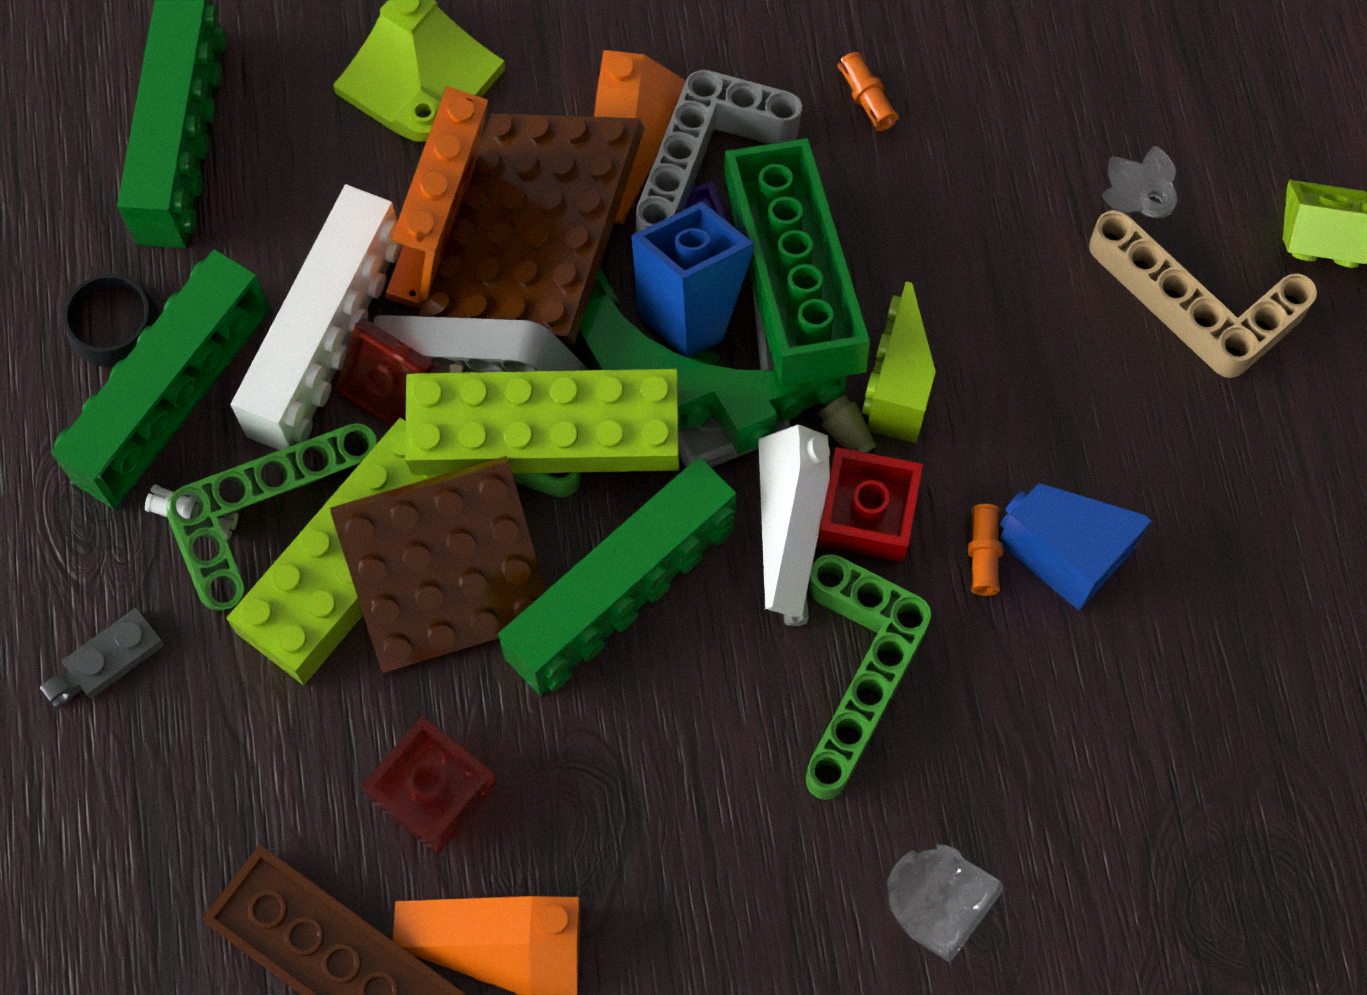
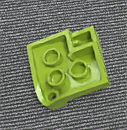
[333,0,506,141]

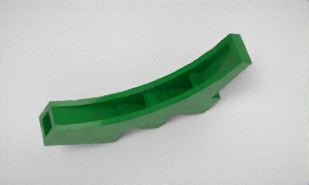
[575,294,847,455]

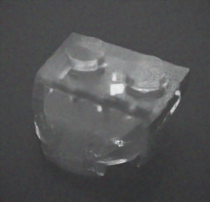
[887,844,1004,963]

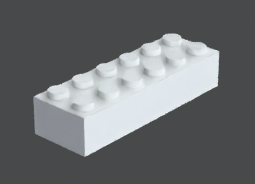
[230,184,403,450]

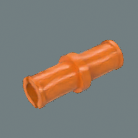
[838,52,899,131]
[968,504,1003,596]

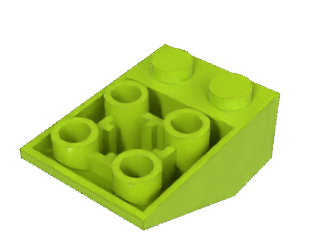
[862,281,936,444]

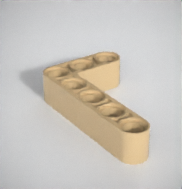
[1089,210,1317,378]

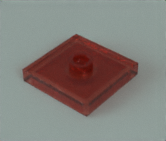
[335,318,434,426]

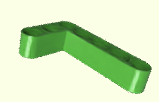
[166,423,377,611]
[806,554,931,800]

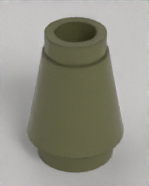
[818,394,877,453]

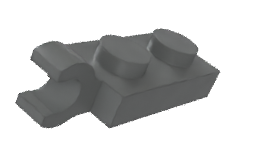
[40,607,165,709]

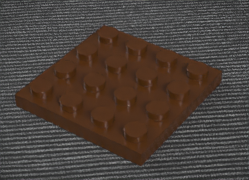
[330,456,546,673]

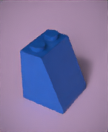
[631,202,754,358]
[999,483,1152,611]

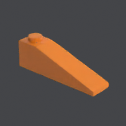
[594,50,685,224]
[393,896,581,995]

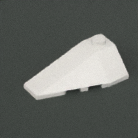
[758,425,830,617]

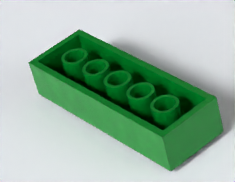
[117,0,227,249]
[724,138,870,387]
[51,249,271,510]
[498,456,737,697]

